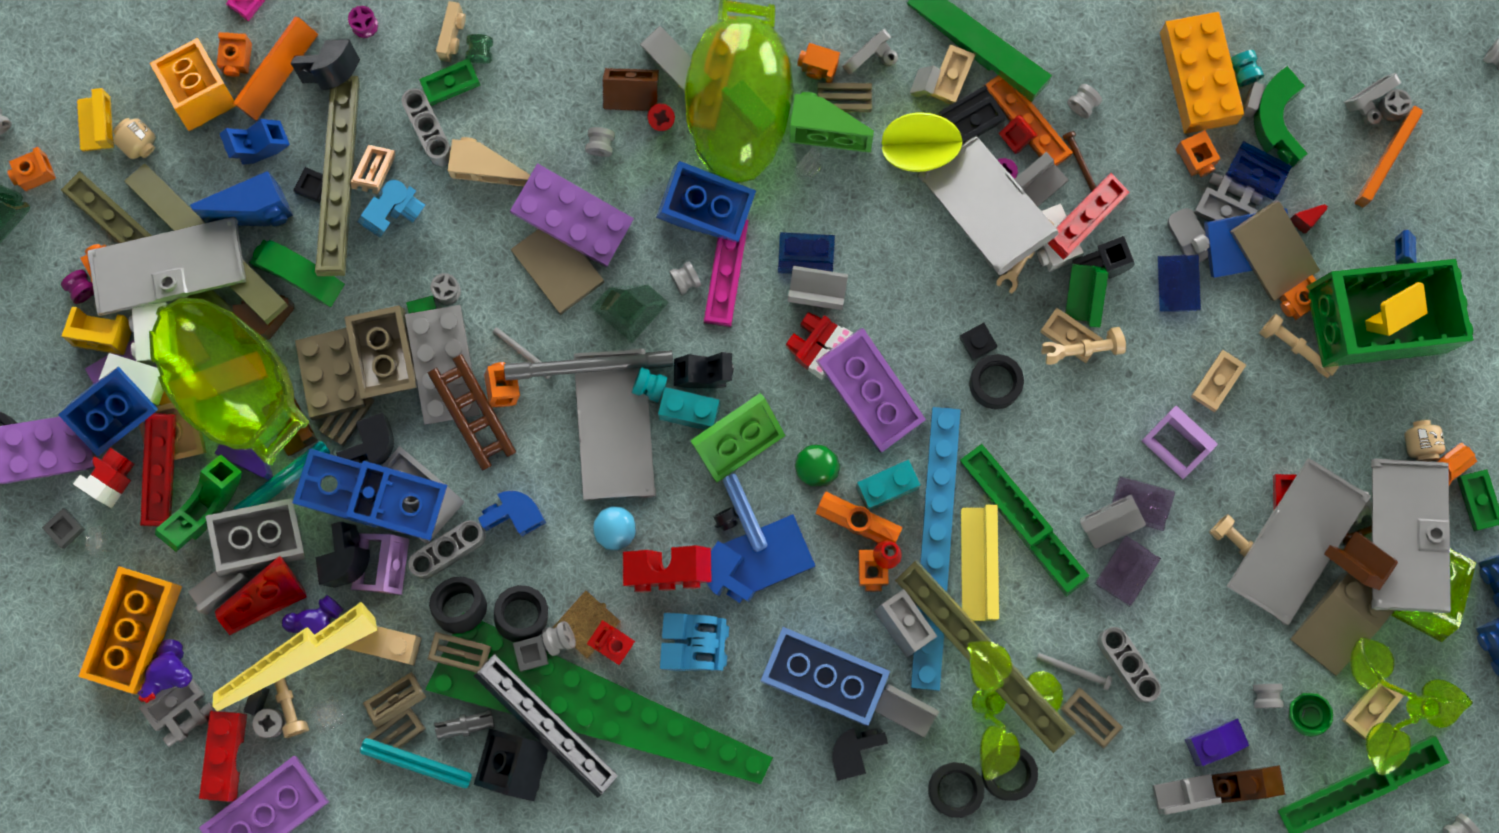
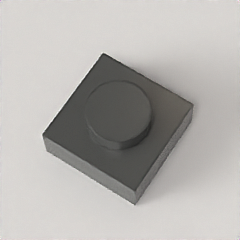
[42,508,85,549]
[513,636,549,672]

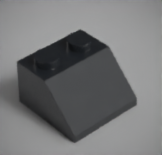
[474,728,548,802]

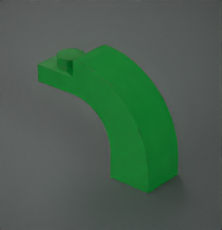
[1254,66,1308,167]
[249,240,345,307]
[155,454,242,552]

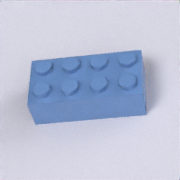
[761,627,890,726]

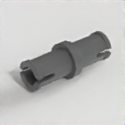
[434,710,495,741]

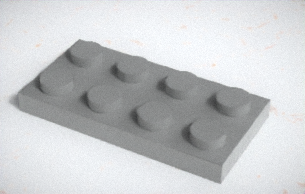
[405,305,480,425]

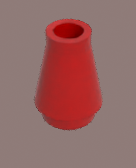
[873,540,902,569]

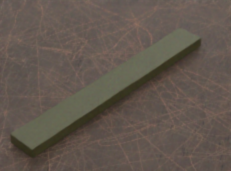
[315,76,359,276]
[124,163,288,325]
[61,171,234,333]
[895,560,1076,753]

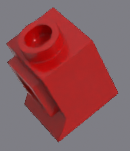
[587,620,635,665]

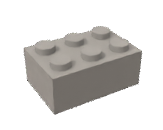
[205,498,305,577]

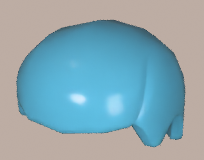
[593,506,636,551]

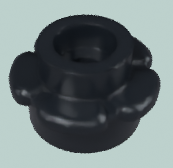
[713,507,739,531]

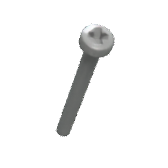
[493,327,552,379]
[1036,653,1112,690]

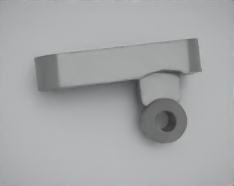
[842,28,898,74]
[1344,73,1401,125]
[1167,208,1210,266]

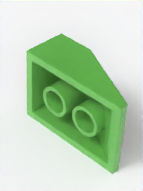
[790,92,874,153]

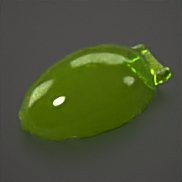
[685,0,794,184]
[149,298,309,465]

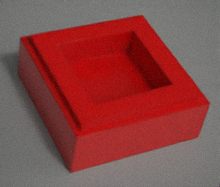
[998,115,1038,154]

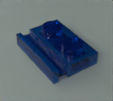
[1225,141,1292,201]
[778,232,835,274]
[1158,254,1201,312]

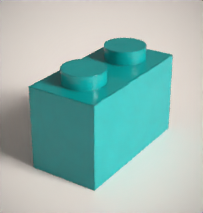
[658,387,720,430]
[856,459,921,511]

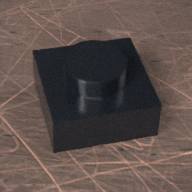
[959,323,998,361]

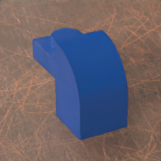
[219,119,290,165]
[478,491,547,537]
[707,541,755,603]

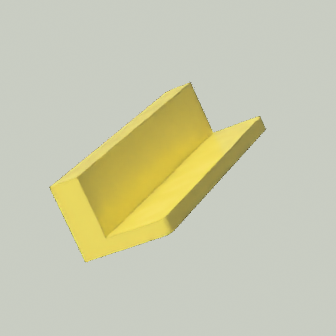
[961,505,999,621]

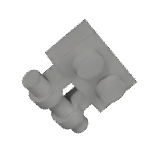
[1194,172,1263,221]
[139,678,216,747]

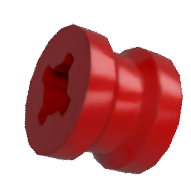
[647,103,675,131]

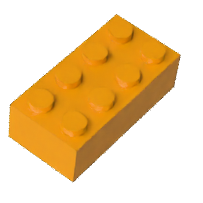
[1160,12,1244,134]
[78,566,182,694]

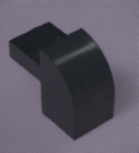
[291,39,360,90]
[1072,236,1135,279]
[674,352,734,388]
[336,413,394,465]
[315,521,370,588]
[832,728,888,781]

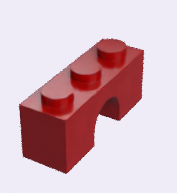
[623,545,711,592]
[199,711,247,801]

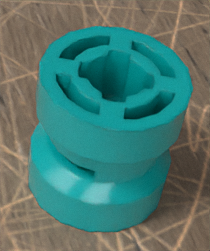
[1231,50,1264,87]
[631,367,667,403]

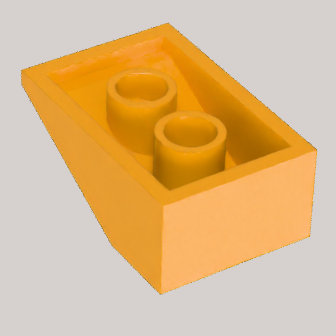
[150,38,236,131]

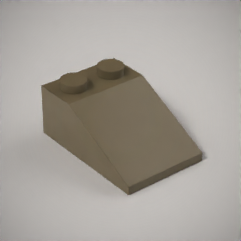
[344,305,417,399]
[1290,572,1394,676]

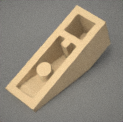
[448,137,530,187]
[343,626,422,666]

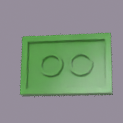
[690,393,786,483]

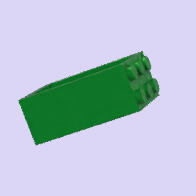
[1306,259,1474,368]

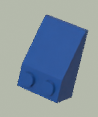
[656,161,756,242]
[190,171,293,227]
[58,366,158,457]

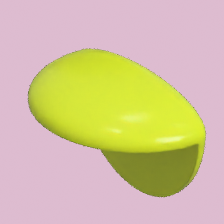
[882,113,963,172]

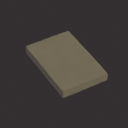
[1230,200,1320,301]
[510,229,605,315]

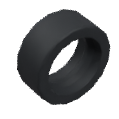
[969,354,1024,410]
[429,576,487,634]
[494,585,548,642]
[982,746,1038,801]
[928,762,985,818]

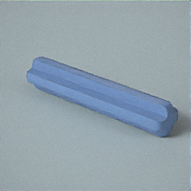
[723,474,767,552]

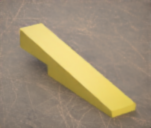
[213,602,377,712]

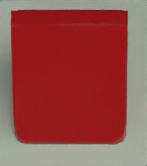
[1290,204,1328,234]

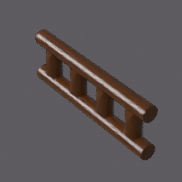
[427,354,516,471]

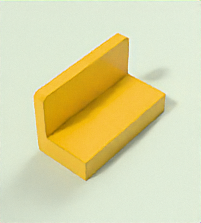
[77,88,114,151]
[1365,282,1428,336]

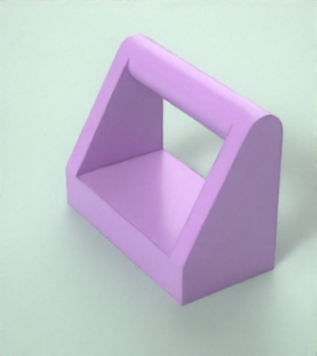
[1142,406,1218,479]
[351,533,409,595]

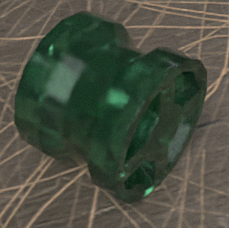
[465,34,494,64]

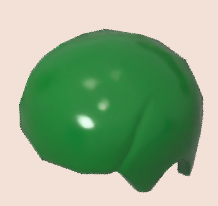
[794,444,840,487]
[1288,693,1333,737]

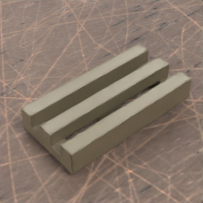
[817,83,872,112]
[319,398,375,447]
[427,632,492,673]
[363,672,426,729]
[1060,688,1123,749]
[362,707,426,764]

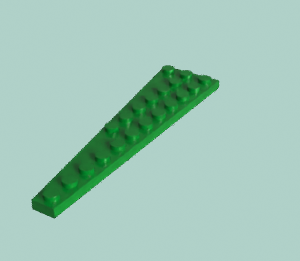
[425,612,773,784]

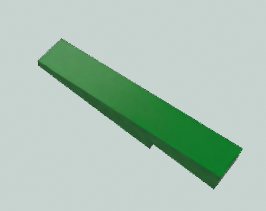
[907,0,1052,102]
[960,444,1090,597]
[1277,735,1450,833]

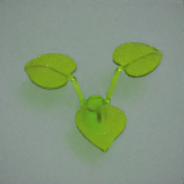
[1350,637,1473,775]
[968,641,1063,780]

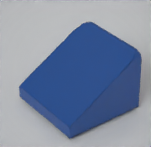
[1395,230,1417,264]

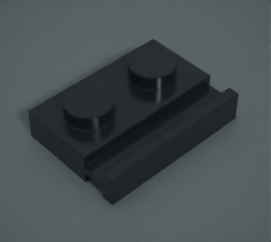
[938,85,1006,144]

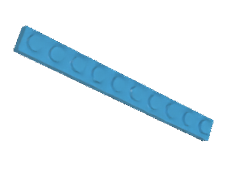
[911,407,961,691]

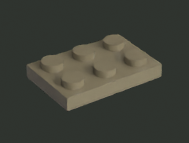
[295,328,366,421]

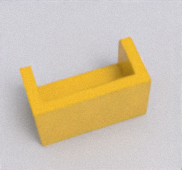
[61,307,132,355]

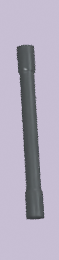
[504,350,673,381]

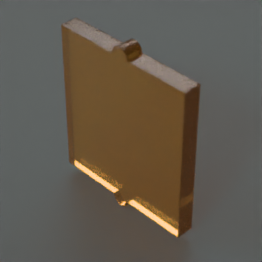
[552,591,621,659]

